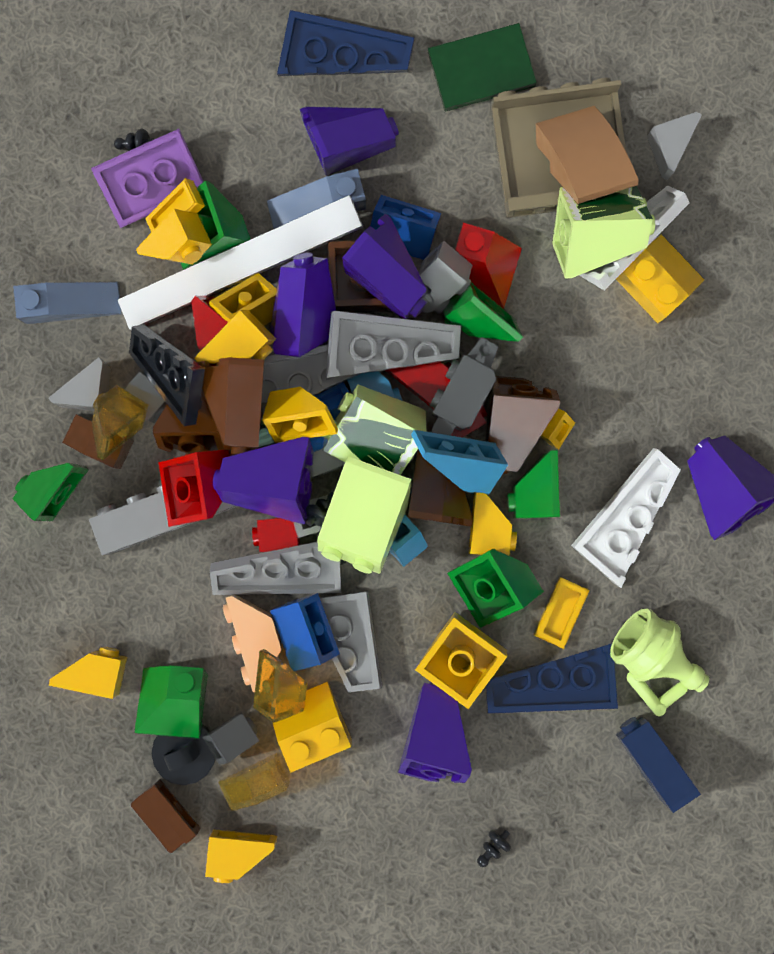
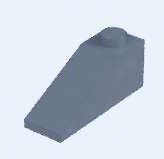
[267,169,366,229]
[13,282,121,324]

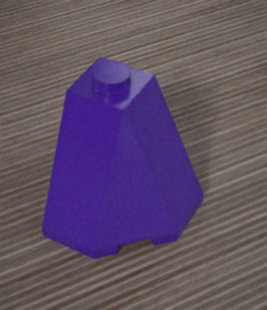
[300,107,399,176]
[342,214,427,319]
[270,253,336,357]
[687,435,774,540]
[213,437,314,524]
[398,682,472,783]

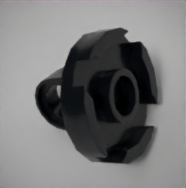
[151,724,215,785]

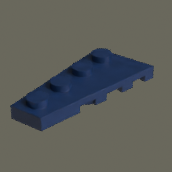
[277,10,414,76]
[486,644,618,714]

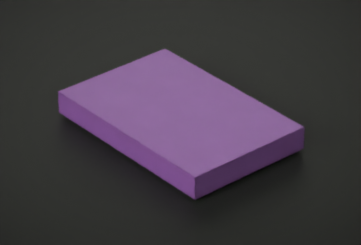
[91,128,204,228]

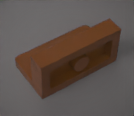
[131,779,201,853]

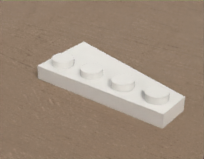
[579,186,689,291]
[571,448,681,588]

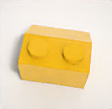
[616,234,704,323]
[415,612,507,709]
[268,681,352,773]

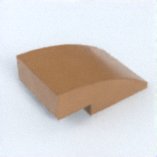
[535,106,638,204]

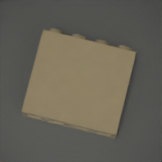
[491,78,626,218]

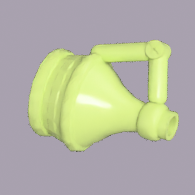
[610,609,709,716]

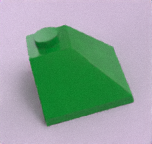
[181,181,251,270]
[443,282,523,342]
[507,450,560,518]
[13,463,89,521]
[447,549,544,628]
[134,665,208,739]

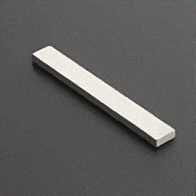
[118,196,363,330]

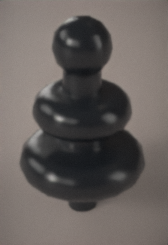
[114,128,154,151]
[305,492,334,527]
[477,830,511,867]

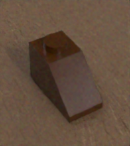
[62,414,134,469]

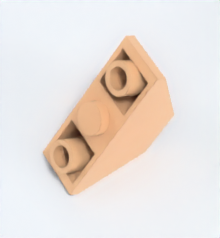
[223,595,283,692]

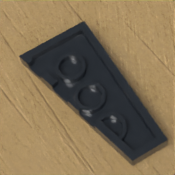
[129,325,205,426]

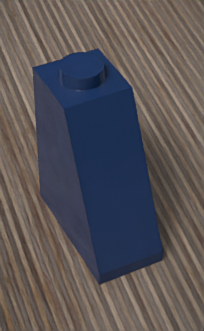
[616,717,701,813]

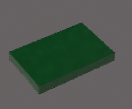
[428,23,537,112]

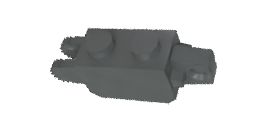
[429,337,498,436]

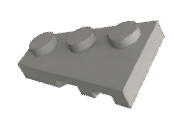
[320,591,382,693]

